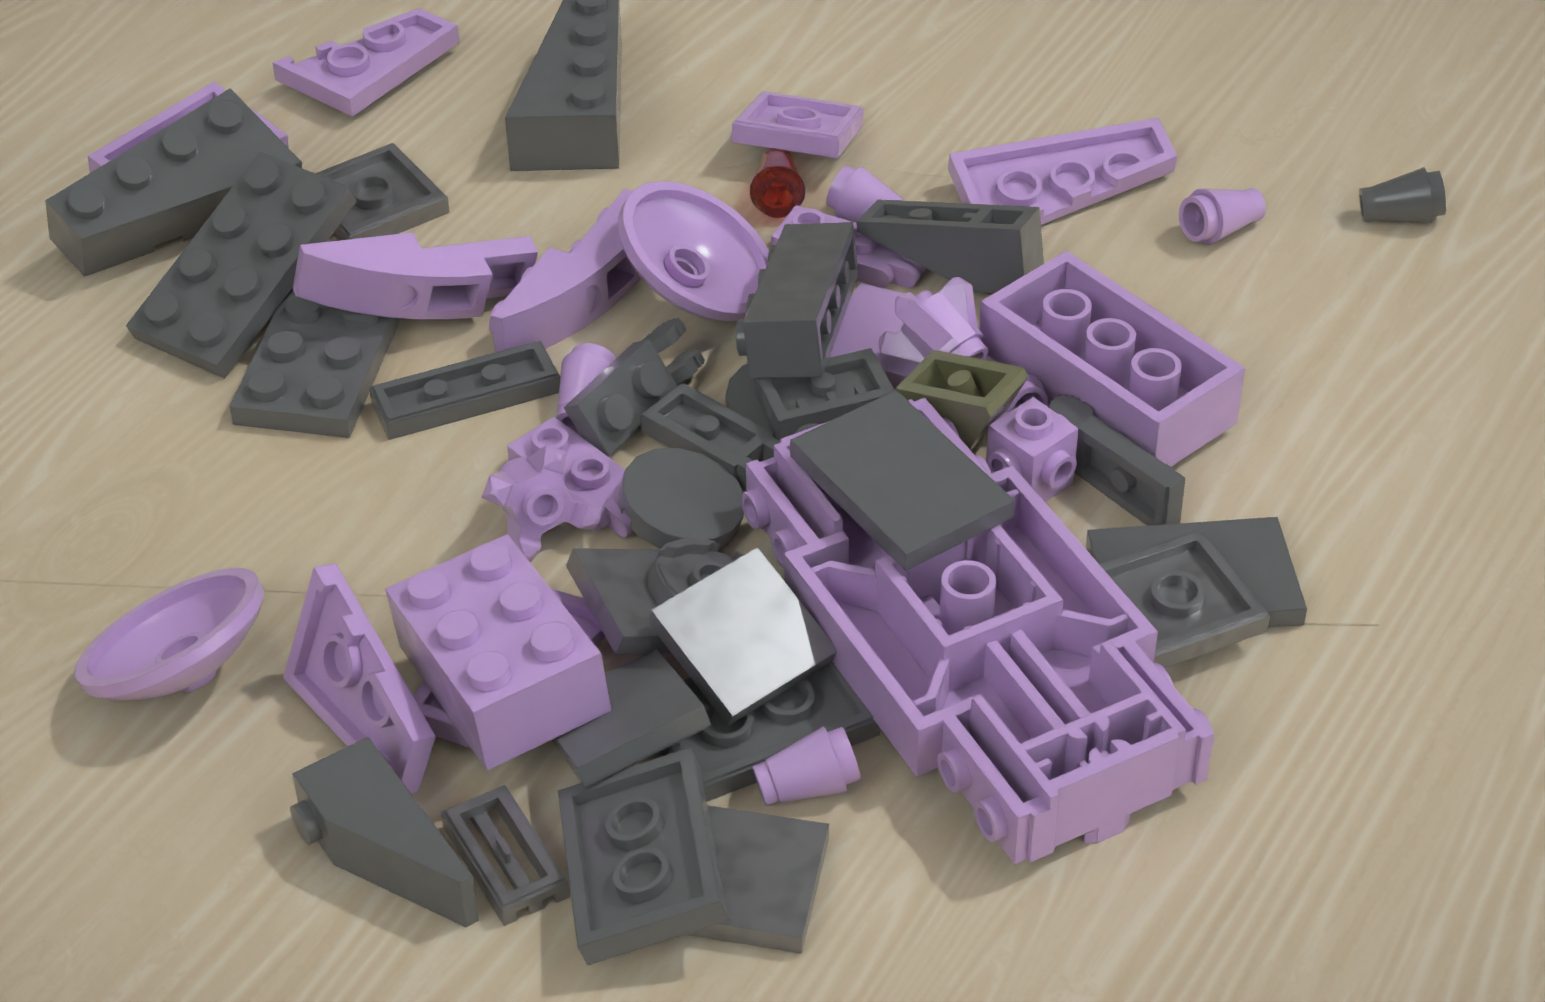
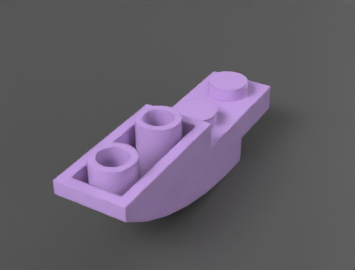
[489,189,641,352]
[292,232,538,320]

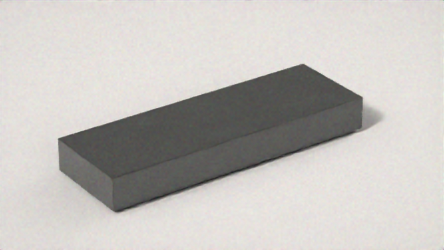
[369,341,560,440]

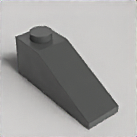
[856,199,1044,294]
[290,737,479,927]

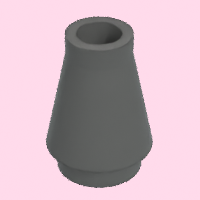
[1359,167,1446,223]

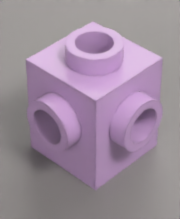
[986,397,1078,502]

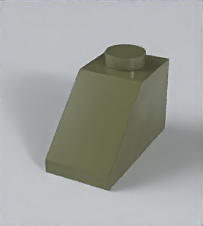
[895,350,1028,451]

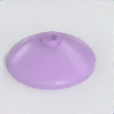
[618,181,769,321]
[74,568,264,701]

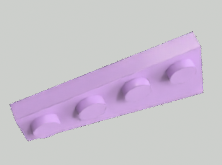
[948,118,1177,225]

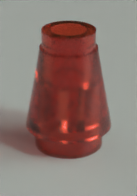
[750,148,806,218]

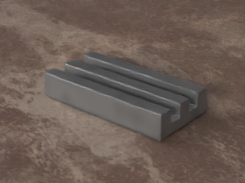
[441,785,569,926]

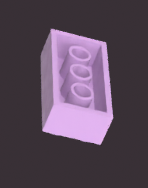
[979,251,1245,467]

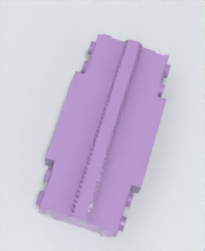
[741,398,1214,865]

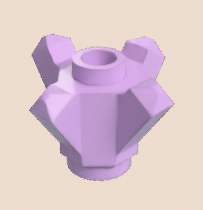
[878,277,989,363]
[481,445,601,562]

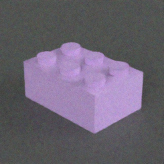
[385,534,612,771]

